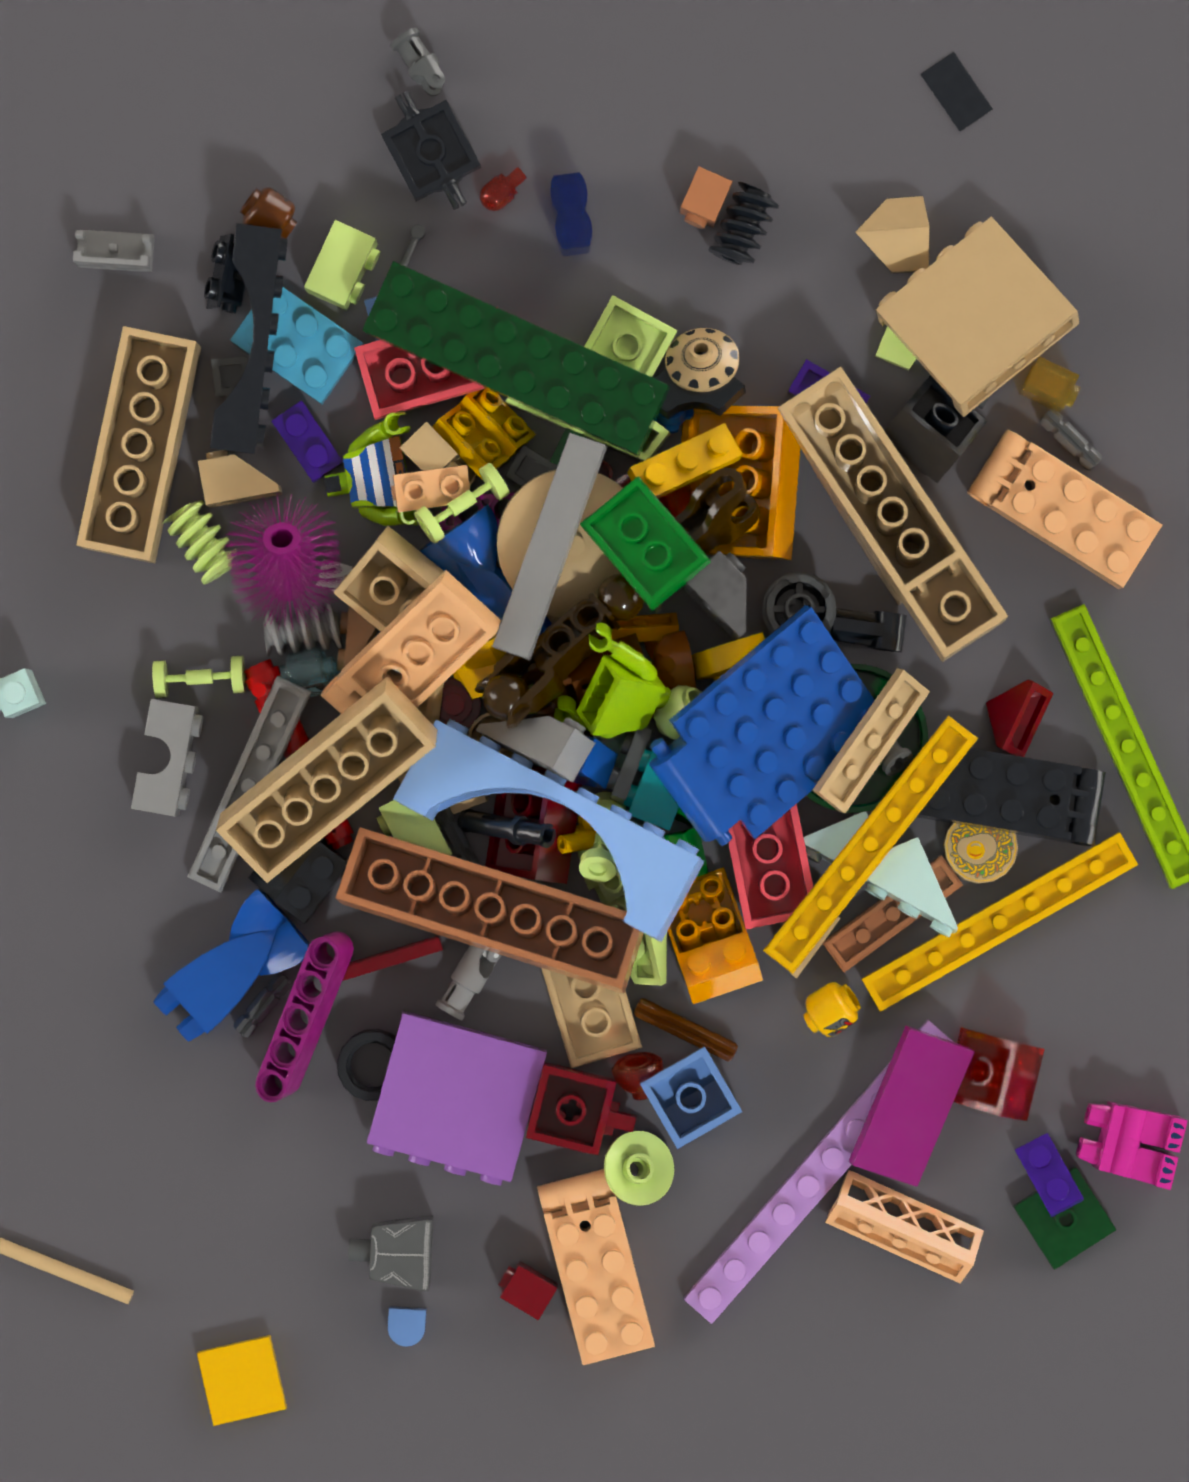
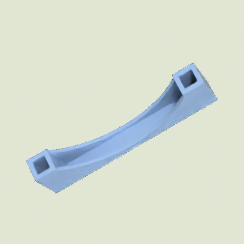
[393,719,704,942]

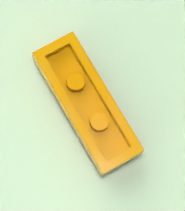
[627,423,743,498]

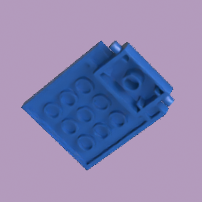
[649,606,875,846]

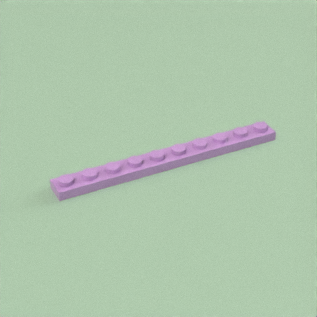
[683,1019,953,1324]

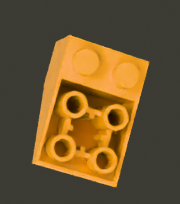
[668,867,763,1004]

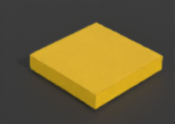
[197,1335,287,1426]

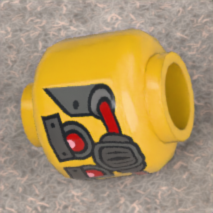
[803,982,861,1037]

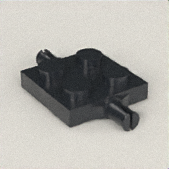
[381,91,481,210]

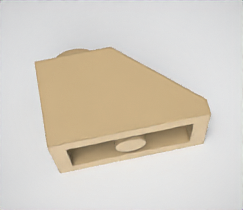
[198,450,282,508]

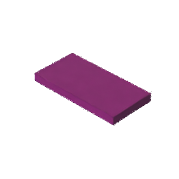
[849,1025,974,1187]

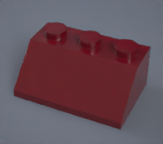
[485,766,582,884]

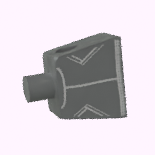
[348,1216,433,1292]

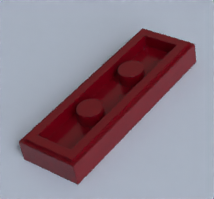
[342,935,445,981]

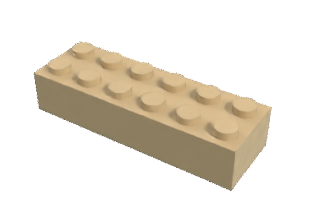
[76,326,201,564]
[216,676,438,883]

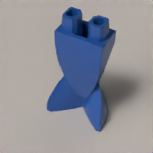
[419,504,552,636]
[153,889,310,1042]

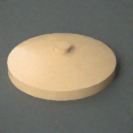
[496,469,623,618]

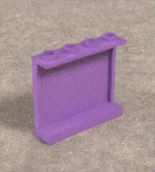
[367,1010,547,1185]

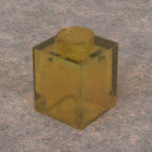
[1019,356,1081,412]

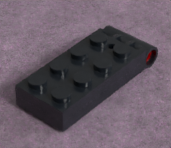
[917,748,1106,846]

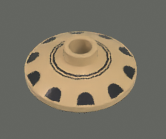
[665,328,739,392]

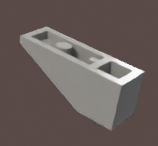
[476,716,595,782]

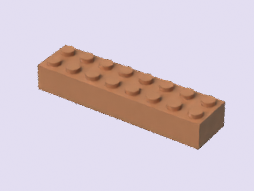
[336,827,644,994]

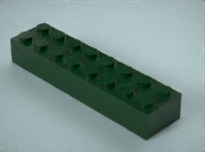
[362,261,670,457]

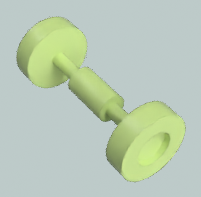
[414,463,510,544]
[152,656,246,698]
[579,792,626,882]

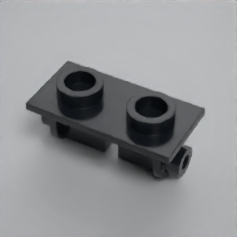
[204,234,245,314]

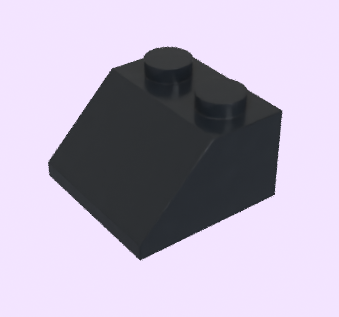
[884,375,987,483]
[248,840,348,924]

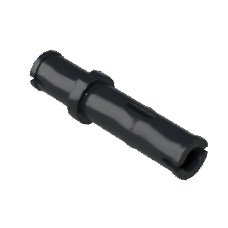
[458,809,556,848]

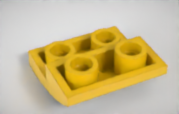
[432,388,536,480]

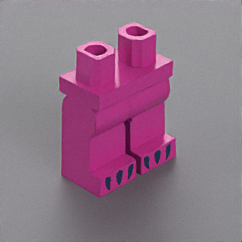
[1076,1101,1188,1190]

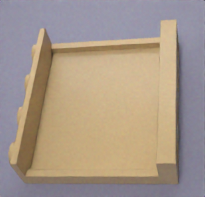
[876,216,1079,417]

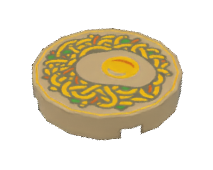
[943,823,1018,884]

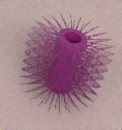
[225,494,344,630]

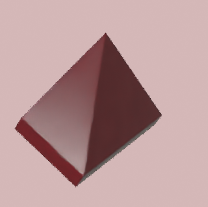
[986,679,1054,757]

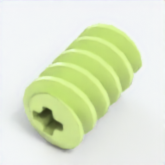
[162,500,237,585]

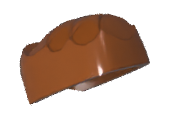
[652,630,696,690]

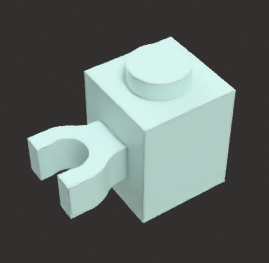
[0,668,46,718]

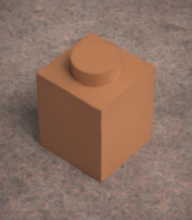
[680,166,733,229]

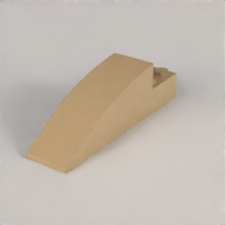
[778,367,1008,662]

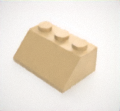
[333,526,444,632]

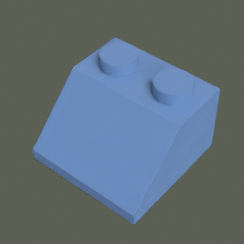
[640,1046,742,1149]

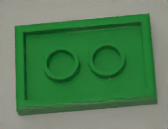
[580,476,711,611]

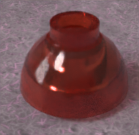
[611,1052,663,1100]

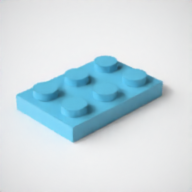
[230,287,364,405]

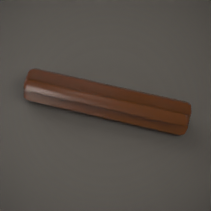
[634,998,738,1062]

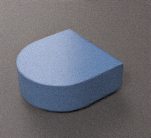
[388,1306,427,1347]

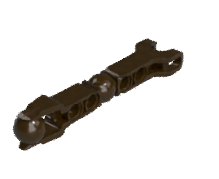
[475,467,760,729]

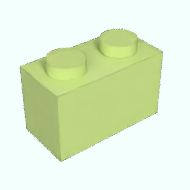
[304,220,380,311]

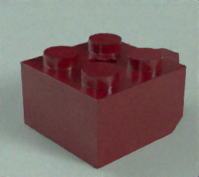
[526,1062,637,1155]

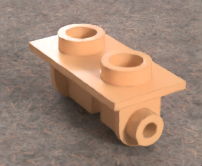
[391,465,470,512]

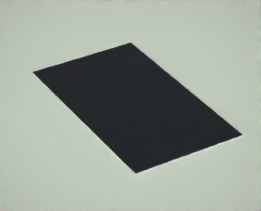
[920,52,993,132]

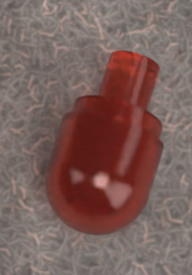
[480,167,527,211]

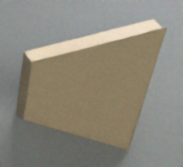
[855,196,929,273]

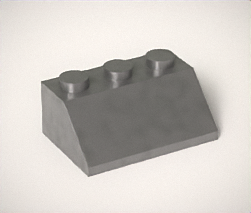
[684,551,746,641]

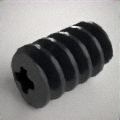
[708,181,779,265]

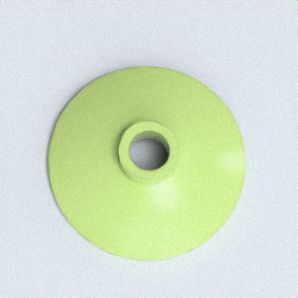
[604,1131,674,1206]

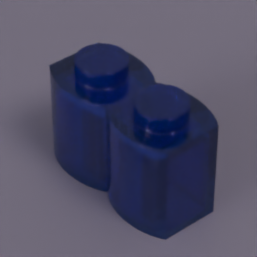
[550,172,593,256]

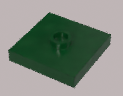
[1013,1166,1116,1270]

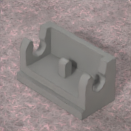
[73,230,155,272]

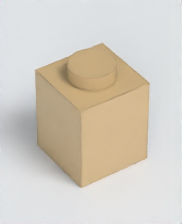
[400,421,460,471]

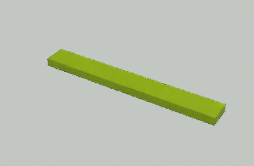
[1049,603,1189,889]

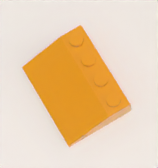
[675,406,800,560]

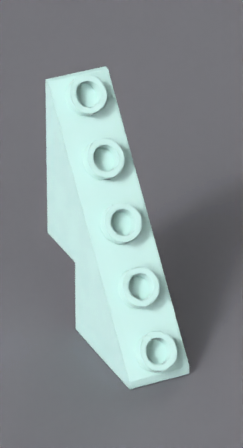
[804,812,958,938]

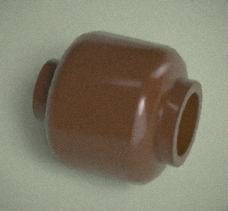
[240,187,297,238]

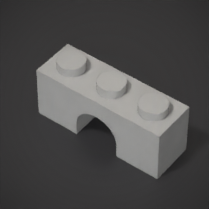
[131,699,203,817]

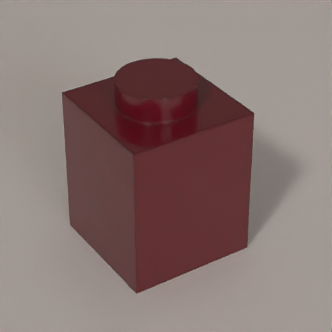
[498,1261,558,1321]

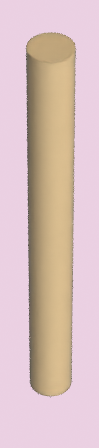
[0,1237,134,1305]

